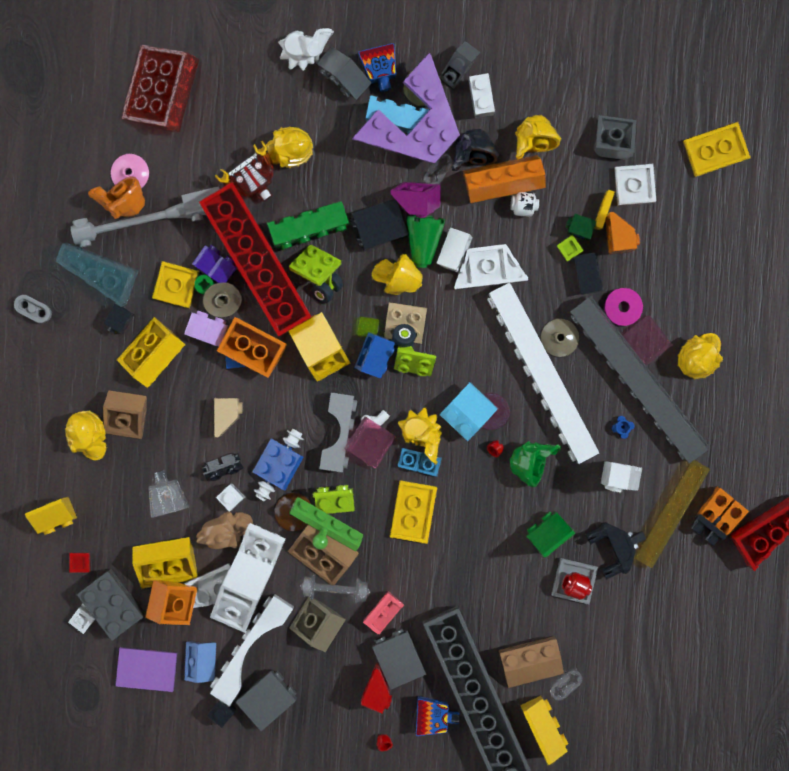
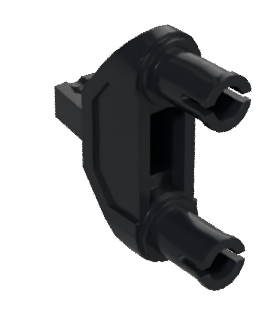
[585,522,646,580]

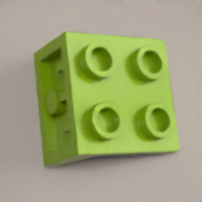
[313,485,355,514]

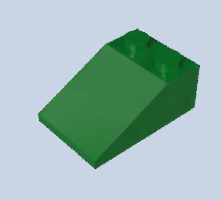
[526,511,575,558]

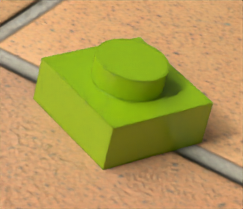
[556,235,583,262]

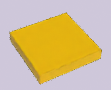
[152,261,199,308]

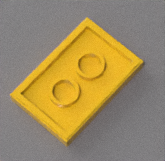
[683,122,750,177]
[390,480,437,544]

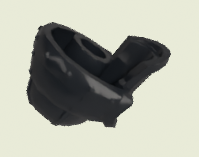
[451,129,499,171]

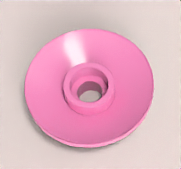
[111,154,149,188]

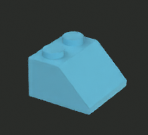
[440,383,498,441]

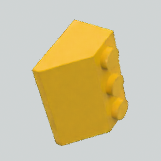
[117,317,185,388]
[133,537,198,589]
[520,696,568,765]

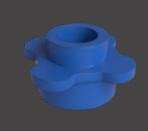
[611,416,634,439]

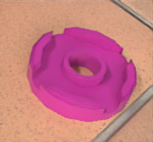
[604,288,643,326]

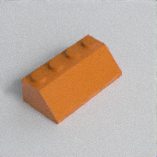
[463,155,546,203]

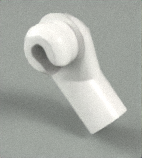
[361,410,390,429]

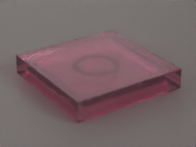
[622,315,672,365]
[345,417,396,469]

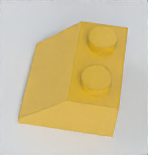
[25,497,77,535]

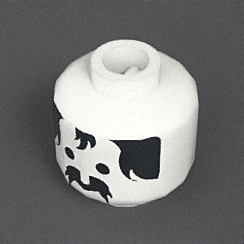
[510,192,539,217]

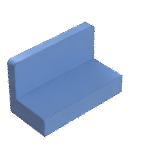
[184,641,216,683]

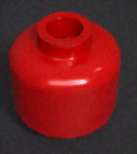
[562,572,592,600]

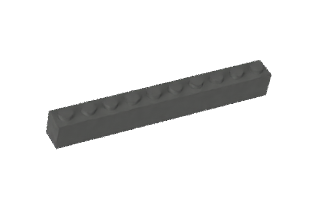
[570,296,709,463]

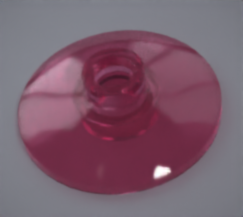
[482,393,510,430]

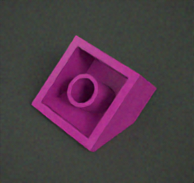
[390,182,441,218]

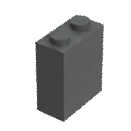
[372,629,426,690]
[236,669,297,731]

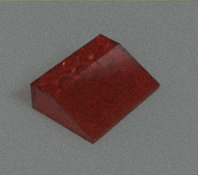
[121,45,199,133]

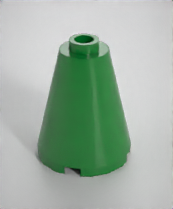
[407,215,445,268]

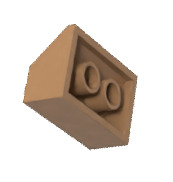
[288,525,359,586]
[499,636,564,688]

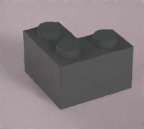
[316,47,372,100]

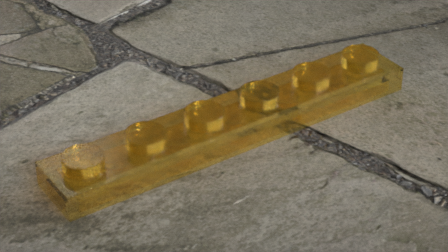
[635,460,710,568]

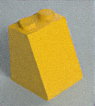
[289,312,350,382]

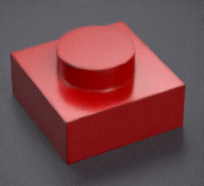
[69,553,90,572]

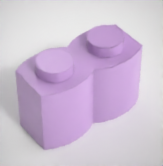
[184,311,229,347]

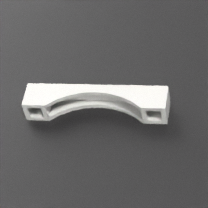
[210,594,294,706]

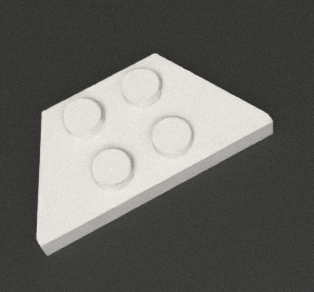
[454,244,528,289]

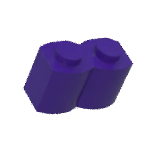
[192,245,238,283]

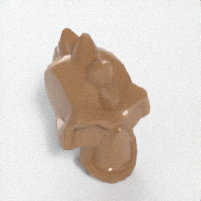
[196,511,253,549]

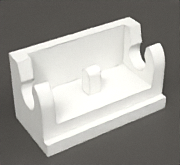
[437,228,472,273]

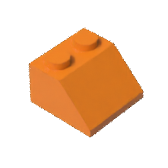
[605,212,640,255]
[146,580,198,625]

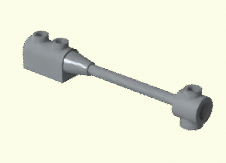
[71,187,220,248]

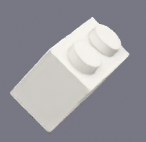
[469,73,495,118]

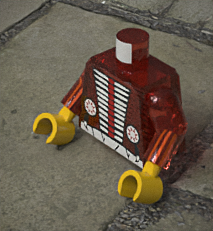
[215,141,274,202]

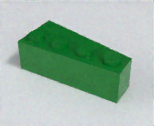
[267,201,349,250]

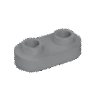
[14,295,52,323]

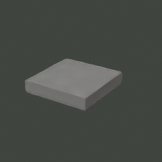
[551,558,598,604]

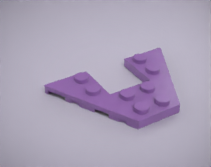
[352,53,460,164]

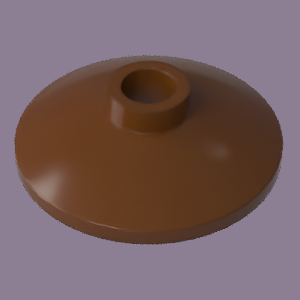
[275,493,311,531]

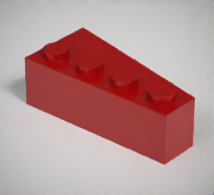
[729,497,789,571]

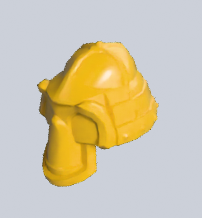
[515,115,561,160]
[266,127,313,168]
[372,254,422,295]
[678,333,723,380]
[65,410,106,460]

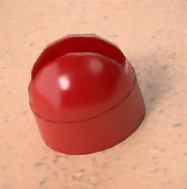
[487,440,504,457]
[376,734,393,751]

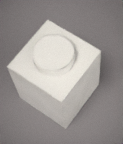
[216,483,245,511]

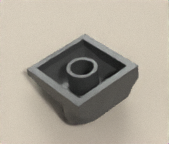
[594,115,637,160]

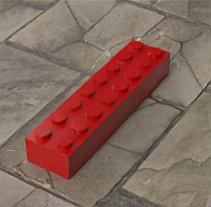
[199,182,312,336]

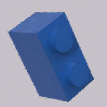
[354,332,395,378]

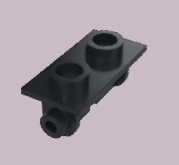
[202,453,244,481]

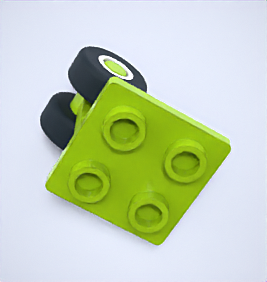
[289,245,343,304]
[391,324,436,377]

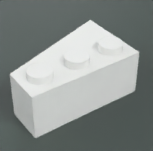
[601,461,642,492]

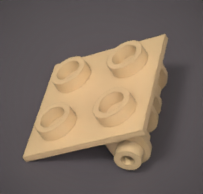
[384,302,427,344]

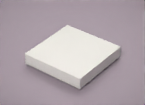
[614,164,656,206]

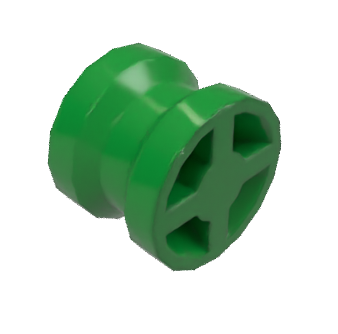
[194,275,215,294]

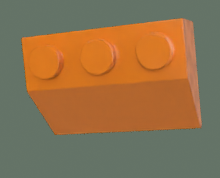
[217,317,288,378]

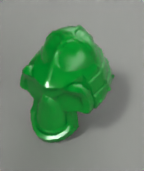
[510,441,561,487]

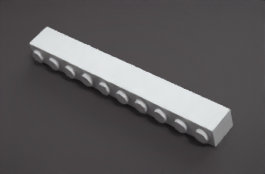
[487,283,599,464]

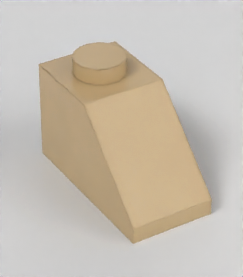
[214,398,243,437]

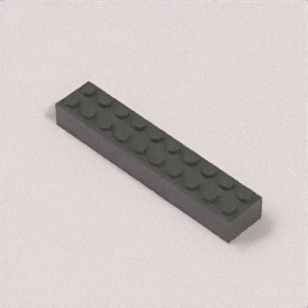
[423,606,531,771]

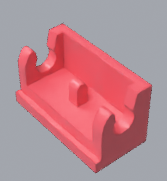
[363,591,404,634]

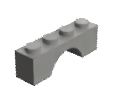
[320,393,357,472]

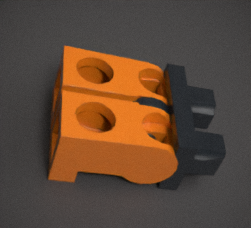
[691,486,749,546]

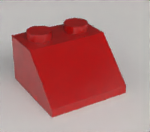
[361,663,392,713]

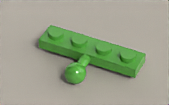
[289,497,363,552]

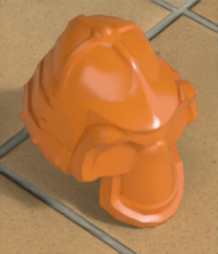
[88,176,145,219]

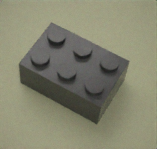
[77,569,146,641]

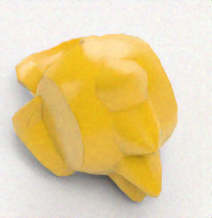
[398,408,442,464]

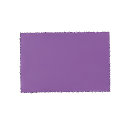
[116,647,178,692]

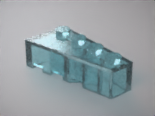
[56,243,139,307]

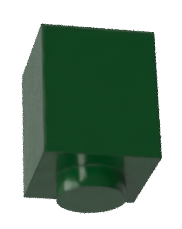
[565,214,596,241]

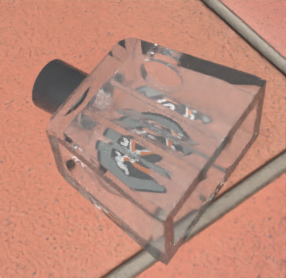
[148,470,189,518]

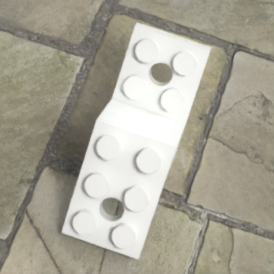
[210,523,285,633]

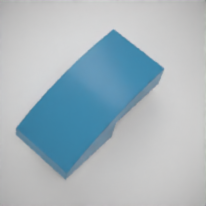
[398,448,442,476]

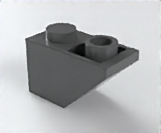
[439,41,480,89]

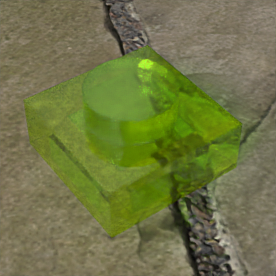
[357,317,379,337]

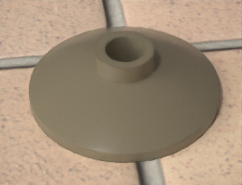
[203,283,242,317]
[541,319,579,357]

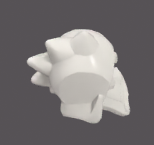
[278,28,334,71]

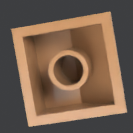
[103,391,147,439]

